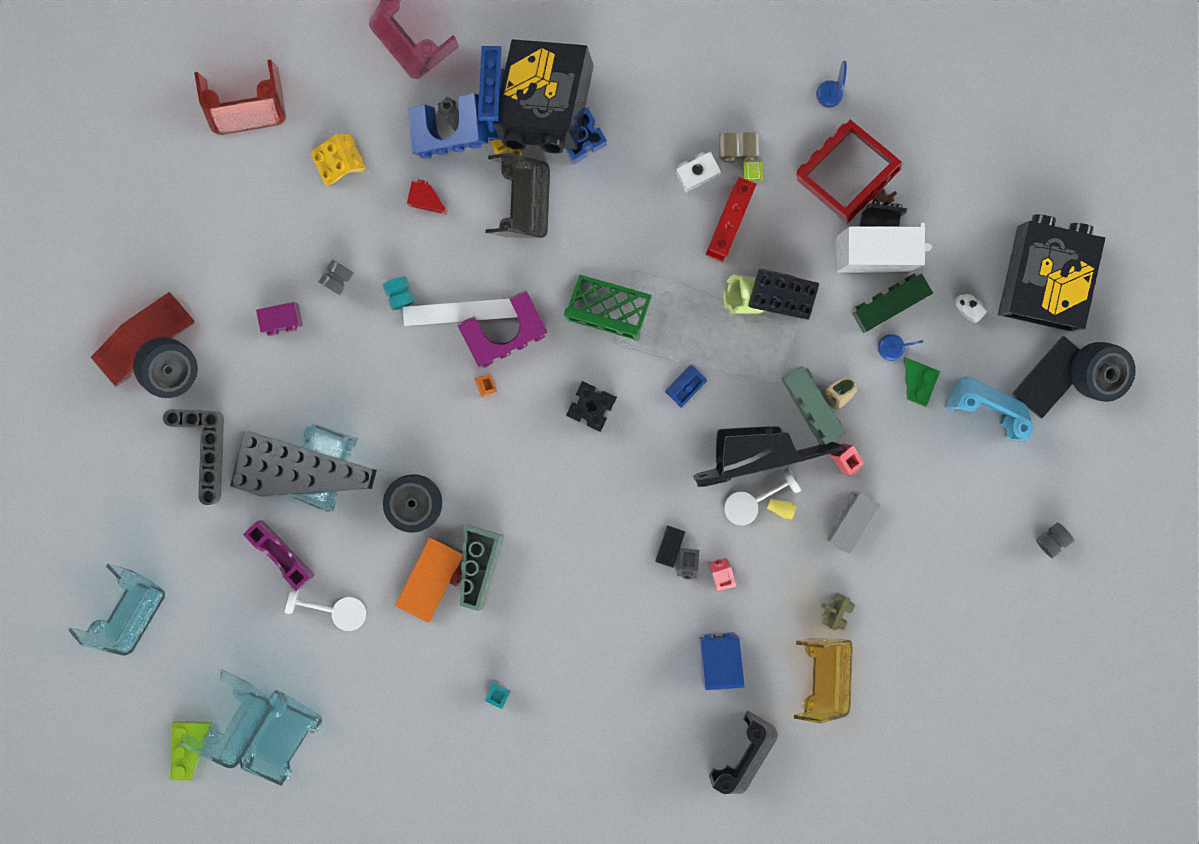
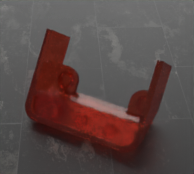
[194,59,286,135]

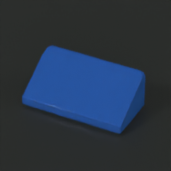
[665,365,708,408]

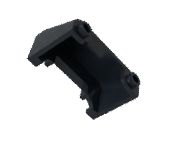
[709,711,778,794]

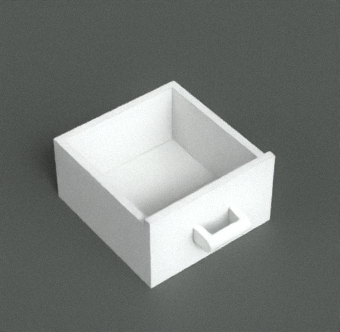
[836,223,932,273]

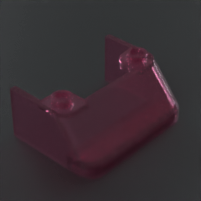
[369,0,459,79]

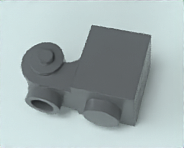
[437,96,459,132]

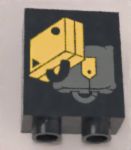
[493,39,594,154]
[998,214,1105,332]

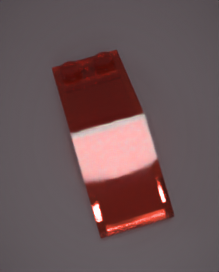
[91,292,194,387]

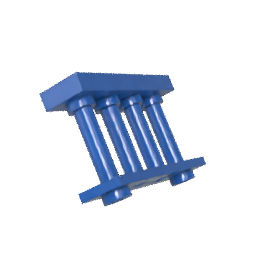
[478,46,504,140]

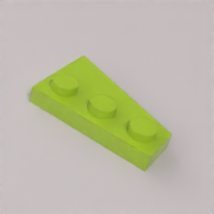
[170,721,212,781]

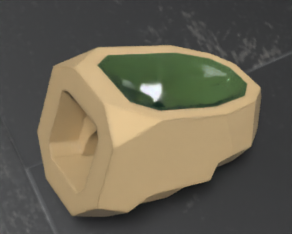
[825,378,857,409]

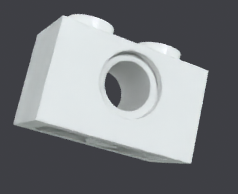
[675,152,721,193]

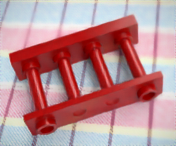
[705,177,757,262]

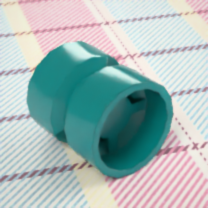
[382,276,415,310]

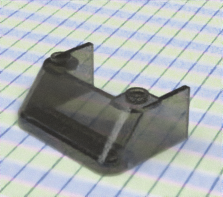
[485,153,550,238]

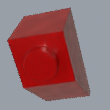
[407,179,447,215]

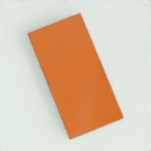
[395,537,463,623]

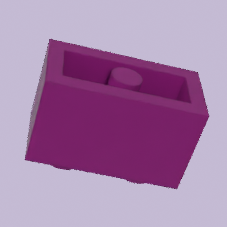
[256,302,302,336]

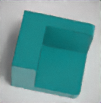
[485,680,511,709]

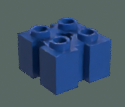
[566,107,607,164]

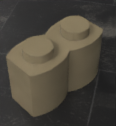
[719,132,759,163]

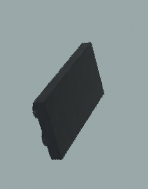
[1012,336,1080,419]

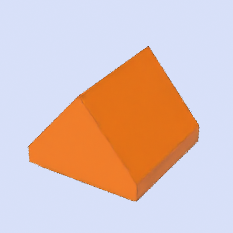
[474,374,497,398]

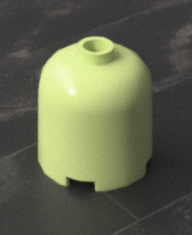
[723,275,764,314]

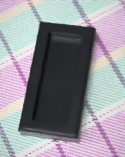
[655,525,685,568]

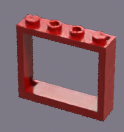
[796,119,902,224]

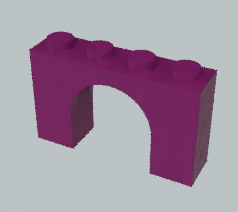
[457,290,548,368]

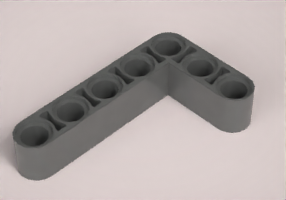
[163,409,224,505]

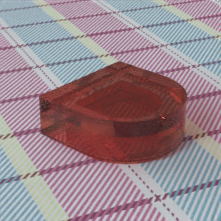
[449,566,462,587]

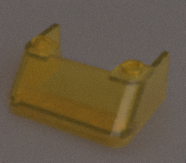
[794,638,853,724]

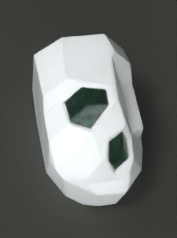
[955,294,989,324]

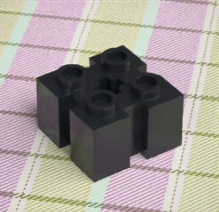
[566,381,617,432]

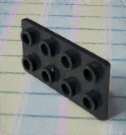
[748,269,819,320]

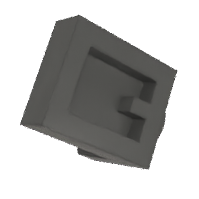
[677,548,699,579]

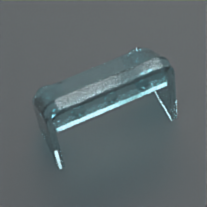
[68,563,165,656]
[181,669,271,768]

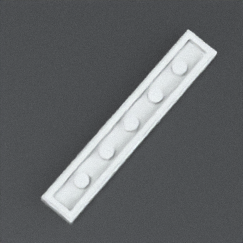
[403,299,518,326]

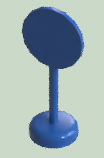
[816,61,847,108]
[878,334,923,361]

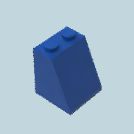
[699,632,745,690]

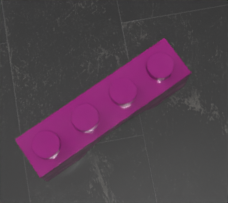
[243,520,315,591]

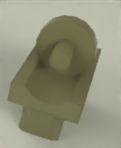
[821,593,855,631]

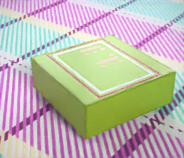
[743,161,763,182]

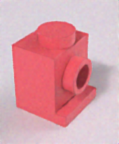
[829,443,864,475]

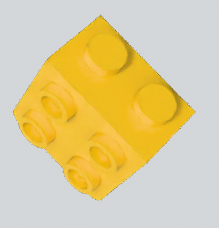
[311,133,366,185]

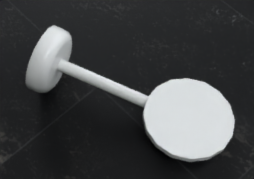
[724,467,802,526]
[285,587,366,631]

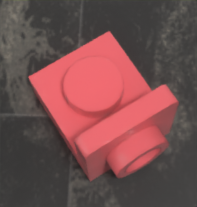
[709,558,736,592]

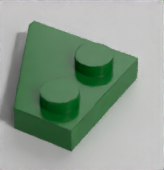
[904,358,940,407]

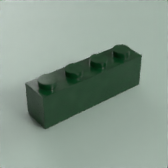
[852,273,933,333]

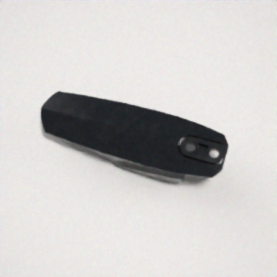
[693,426,844,487]

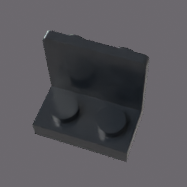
[859,201,908,227]

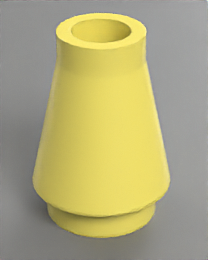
[767,498,797,520]

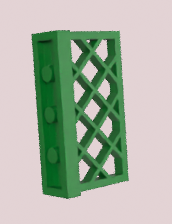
[563,274,652,341]

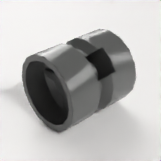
[318,259,354,295]
[1036,522,1074,559]

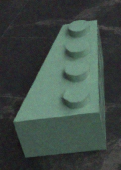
[781,367,846,445]
[460,525,504,611]

